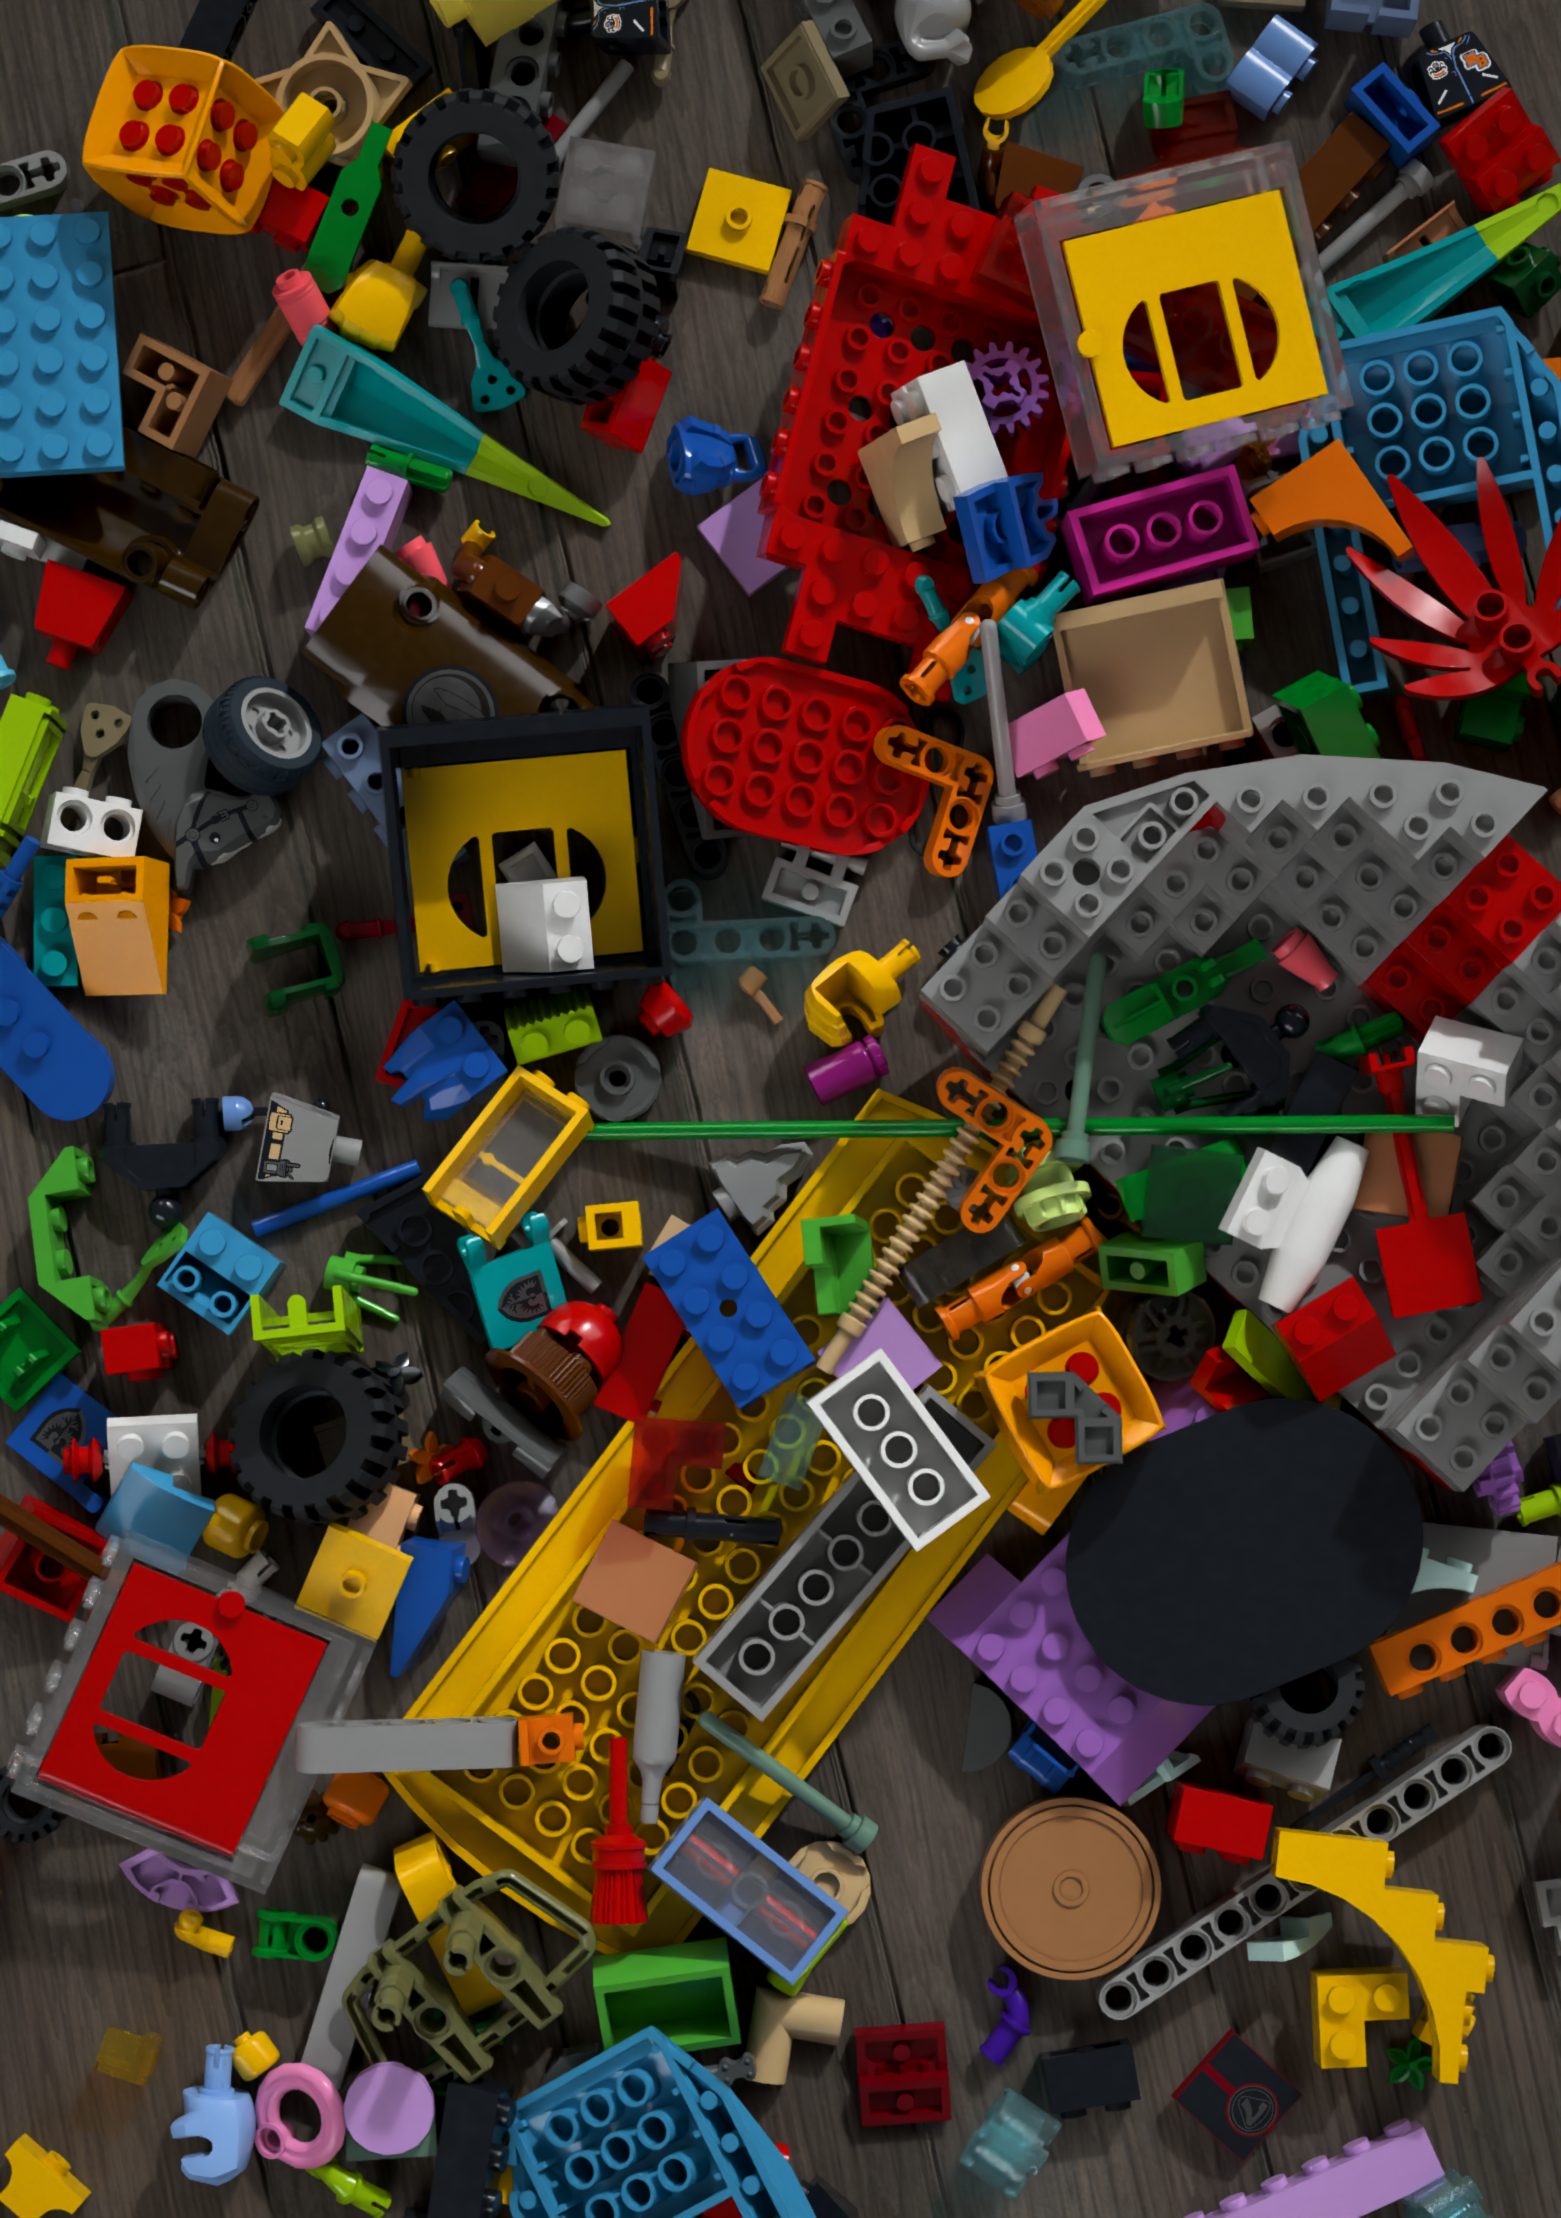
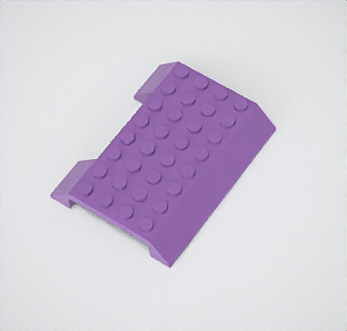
[925,1362,1220,1807]

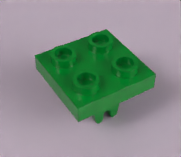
[0,1287,83,1413]

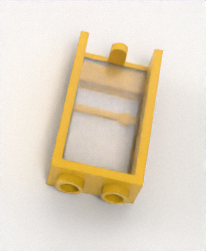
[422,1065,595,1251]

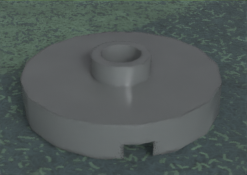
[574,1035,662,1123]

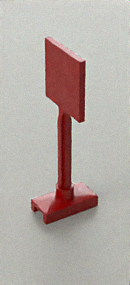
[1357,1045,1483,1319]

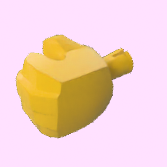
[328,229,428,353]
[804,939,921,1047]

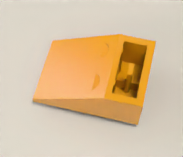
[65,856,170,997]

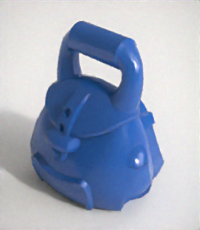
[666,415,767,496]

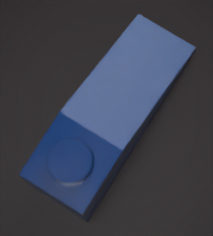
[390,1536,470,1677]

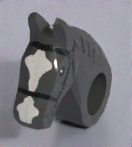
[127,679,284,894]

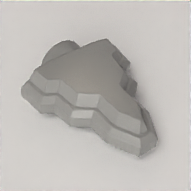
[708,1142,813,1236]

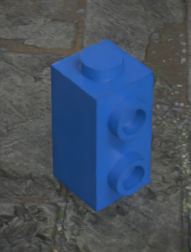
[985,819,1038,902]

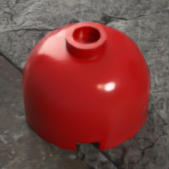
[536,1301,624,1388]

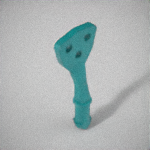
[450,277,526,414]
[914,575,987,705]

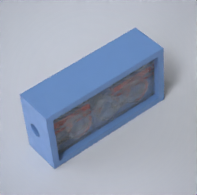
[646,1797,849,1985]

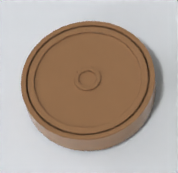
[979,1794,1161,1980]

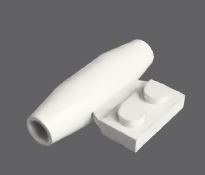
[1218,1136,1369,1314]

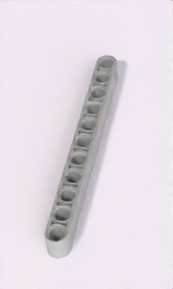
[1096,1724,1512,2020]

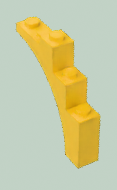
[1270,1827,1495,2084]

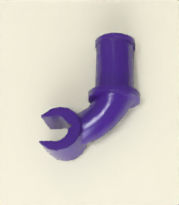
[979,1964,1031,2066]

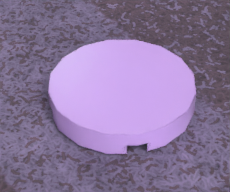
[343,2061,435,2155]

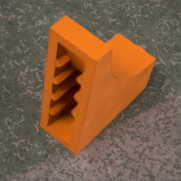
[1249,438,1415,564]

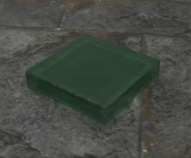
[1140,1144,1244,1245]

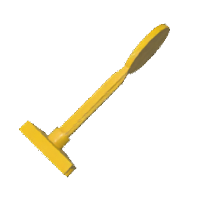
[974,0,1108,121]

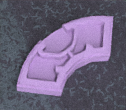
[119,1842,241,1913]

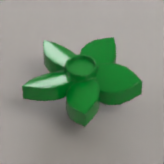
[1385,2036,1432,2092]

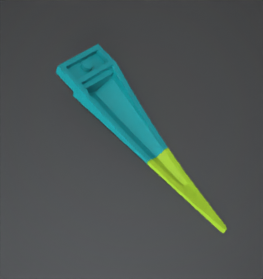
[1307,183,1561,354]
[278,324,611,527]

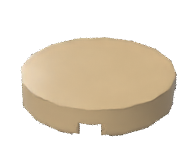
[788,1841,871,1926]

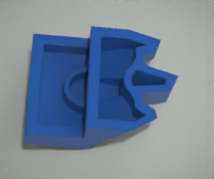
[953,472,1058,584]
[383,1000,509,1121]

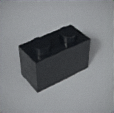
[1040,2038,1141,2119]

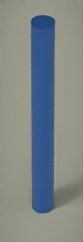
[251,1159,423,1238]

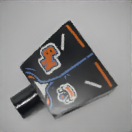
[569,0,671,55]
[1411,20,1512,130]

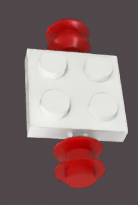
[63,1413,236,1497]

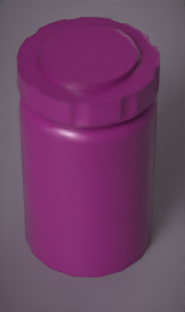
[803,1034,889,1106]

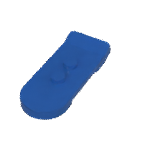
[0,936,115,1121]

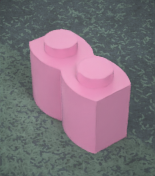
[1494,1666,1561,1748]

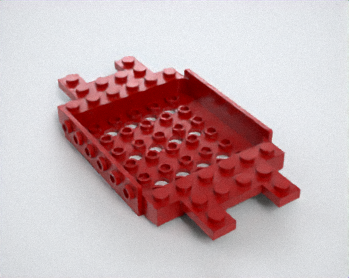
[756,143,1094,703]

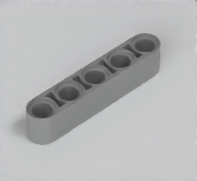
[296,1716,518,1774]
[301,1863,403,2090]

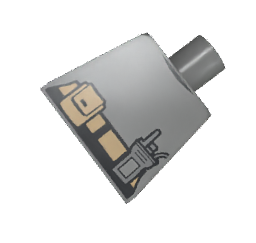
[255,1092,363,1182]

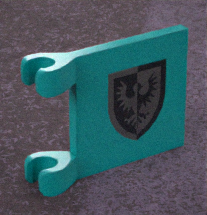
[457,1211,567,1350]

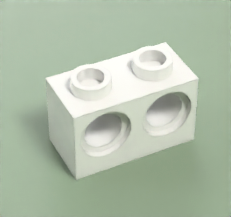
[40,786,143,858]

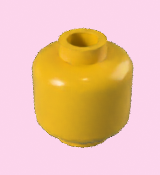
[202,1493,269,1559]

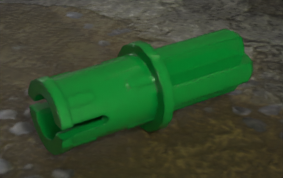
[365,444,453,493]
[1314,1011,1406,1061]

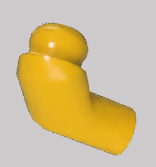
[174,1909,236,1959]

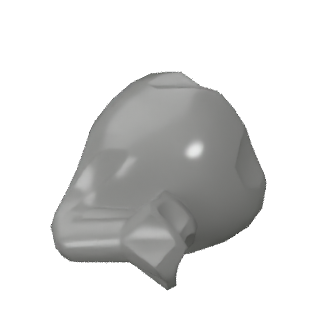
[894,0,973,66]

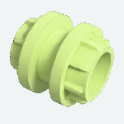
[1004,1137,1092,1232]

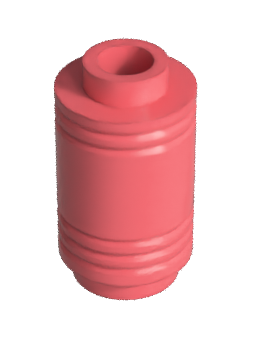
[272,269,338,347]

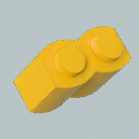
[268,92,336,191]

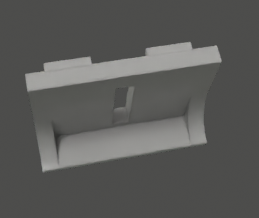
[428,261,509,331]

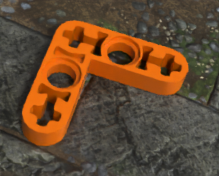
[873,725,994,878]
[936,1067,1052,1233]

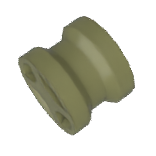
[289,515,335,568]

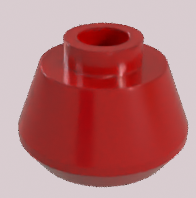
[637,980,694,1037]

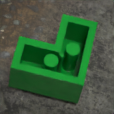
[1453,672,1541,753]

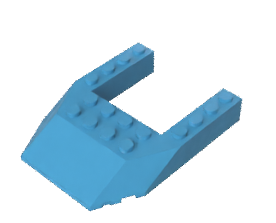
[1298,306,1561,700]
[508,2025,817,2218]

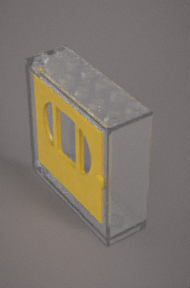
[1013,139,1355,484]

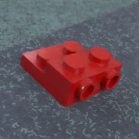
[1438,87,1560,215]

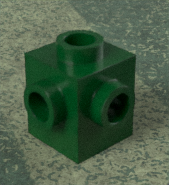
[1486,242,1561,319]

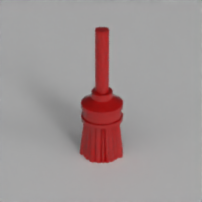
[589,1737,649,1925]

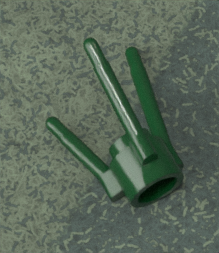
[1150,1039,1250,1115]

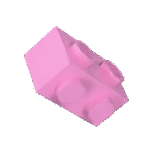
[1008,688,1106,780]

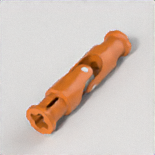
[899,566,1038,706]
[934,1217,1104,1341]

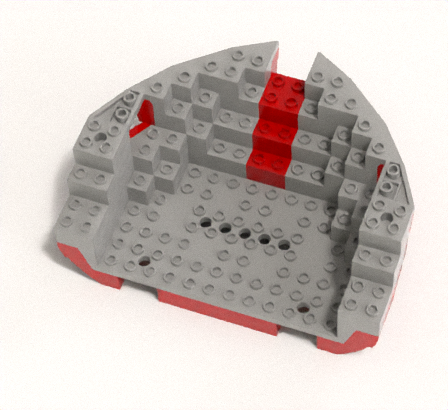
[919,754,1561,1492]

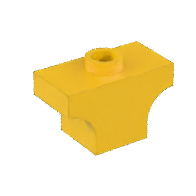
[0,2133,92,2218]

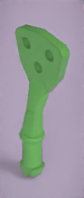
[90,1222,188,1332]

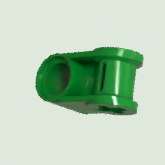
[251,1908,341,1962]

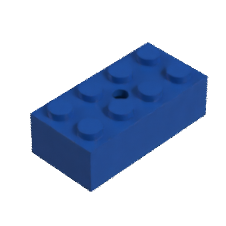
[642,1208,817,1411]

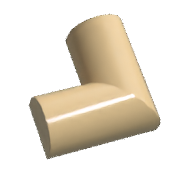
[745,1984,845,2085]

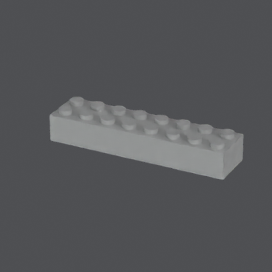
[692,1384,998,1722]

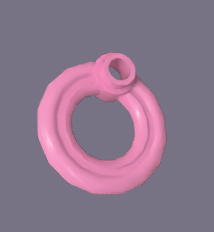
[255,2063,347,2169]

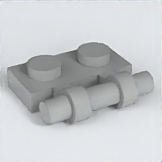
[761,843,869,929]

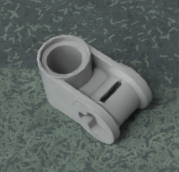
[151,1622,219,1707]

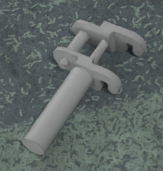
[505,1195,603,1295]

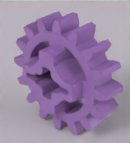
[965,341,1049,439]
[1472,1441,1524,1517]

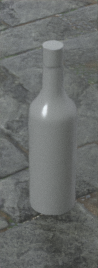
[632,1650,686,1824]

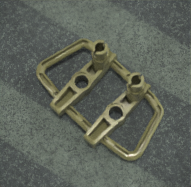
[341,1869,597,2085]

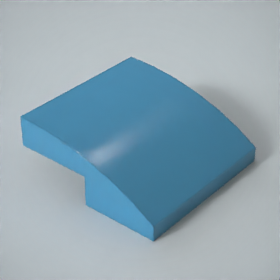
[95,1462,215,1575]

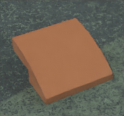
[1353,1132,1464,1220]
[572,1519,699,1644]

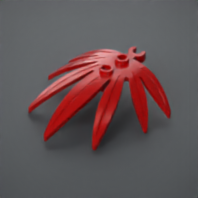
[1346,456,1561,701]

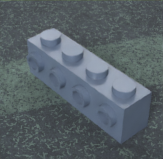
[321,712,470,879]

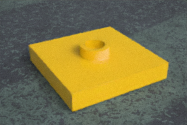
[686,168,792,275]
[296,1522,414,1640]

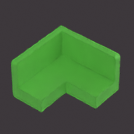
[801,1214,879,1318]

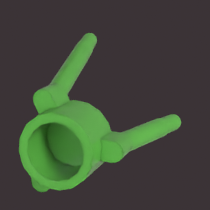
[323,1251,418,1324]

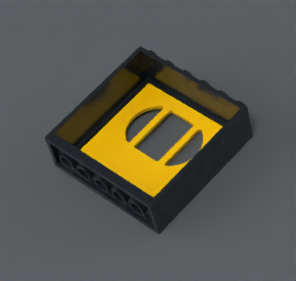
[376,703,672,1007]

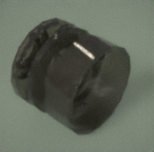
[1101,1290,1216,1381]

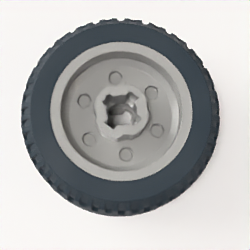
[202,676,323,797]

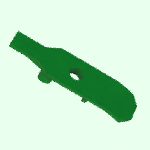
[303,121,393,294]
[1101,938,1268,1046]

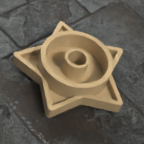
[254,21,413,180]

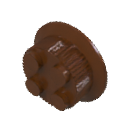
[485,1327,598,1441]

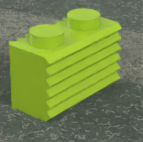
[503,984,603,1065]

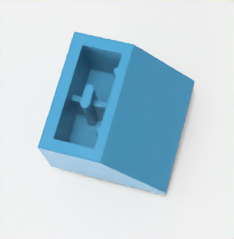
[157,1212,287,1336]

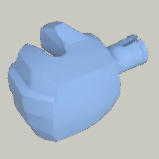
[170,2044,256,2186]

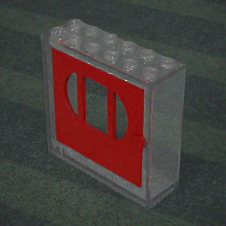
[6,1527,377,1895]

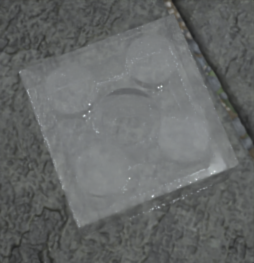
[554,136,657,250]

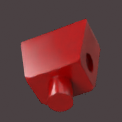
[34,559,133,672]

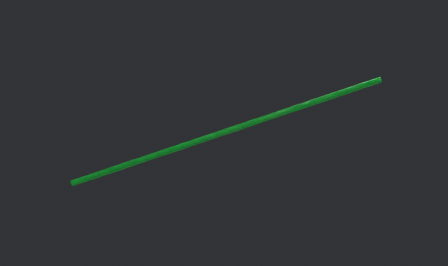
[561,1114,1455,1140]

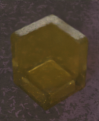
[93,2026,166,2087]

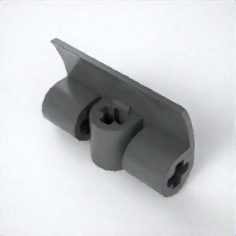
[439,1366,568,1480]

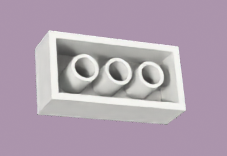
[805,1348,991,1552]

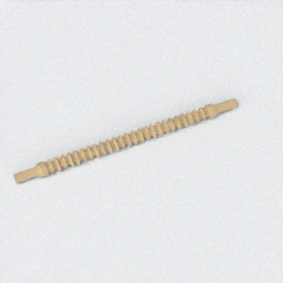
[816,984,1067,1375]

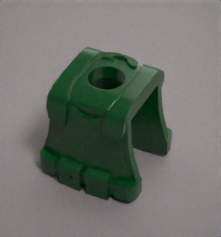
[246,922,345,1018]

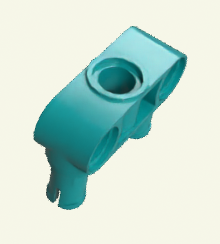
[997,571,1081,676]

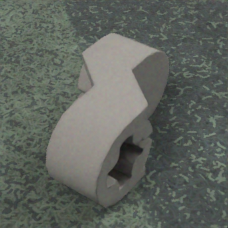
[434,1483,483,1565]

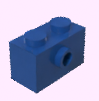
[1343,62,1441,170]

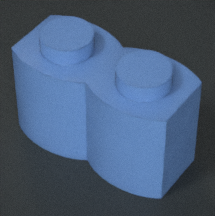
[1223,14,1319,122]

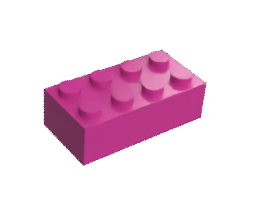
[1059,464,1260,607]

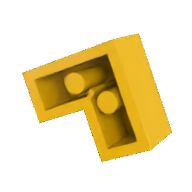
[1310,1966,1410,2069]

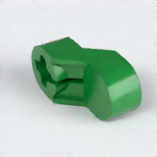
[1142,68,1185,129]

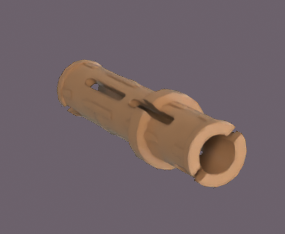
[758,178,828,311]

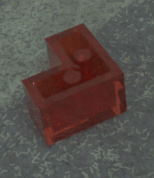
[627,1415,726,1511]

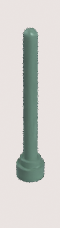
[1054,951,1107,1164]
[698,1711,878,1854]

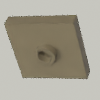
[760,19,850,143]

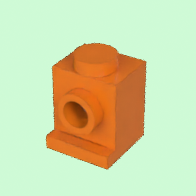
[518,1712,584,1767]

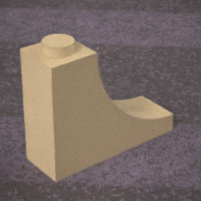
[857,412,947,553]

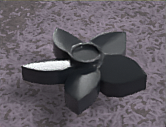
[375,1352,423,1398]

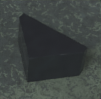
[638,227,689,300]

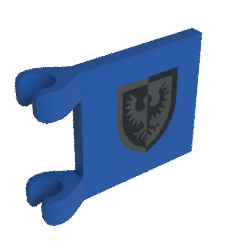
[5,1373,117,1514]

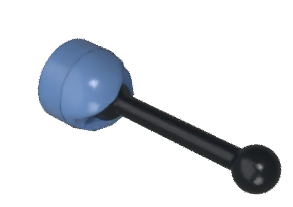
[222,1096,330,1132]

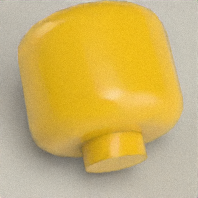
[232,2031,280,2081]

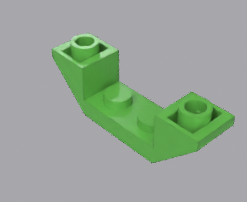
[28,1146,112,1326]

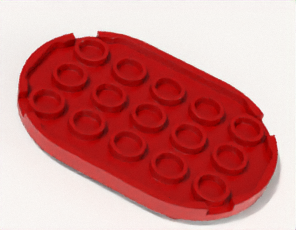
[681,657,931,856]

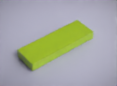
[1222,1309,1316,1402]

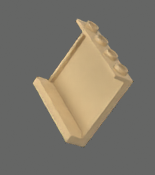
[1053,578,1254,778]

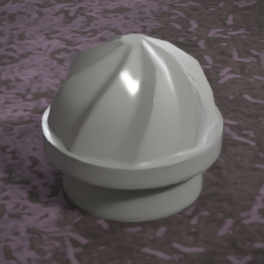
[944,1167,988,1211]

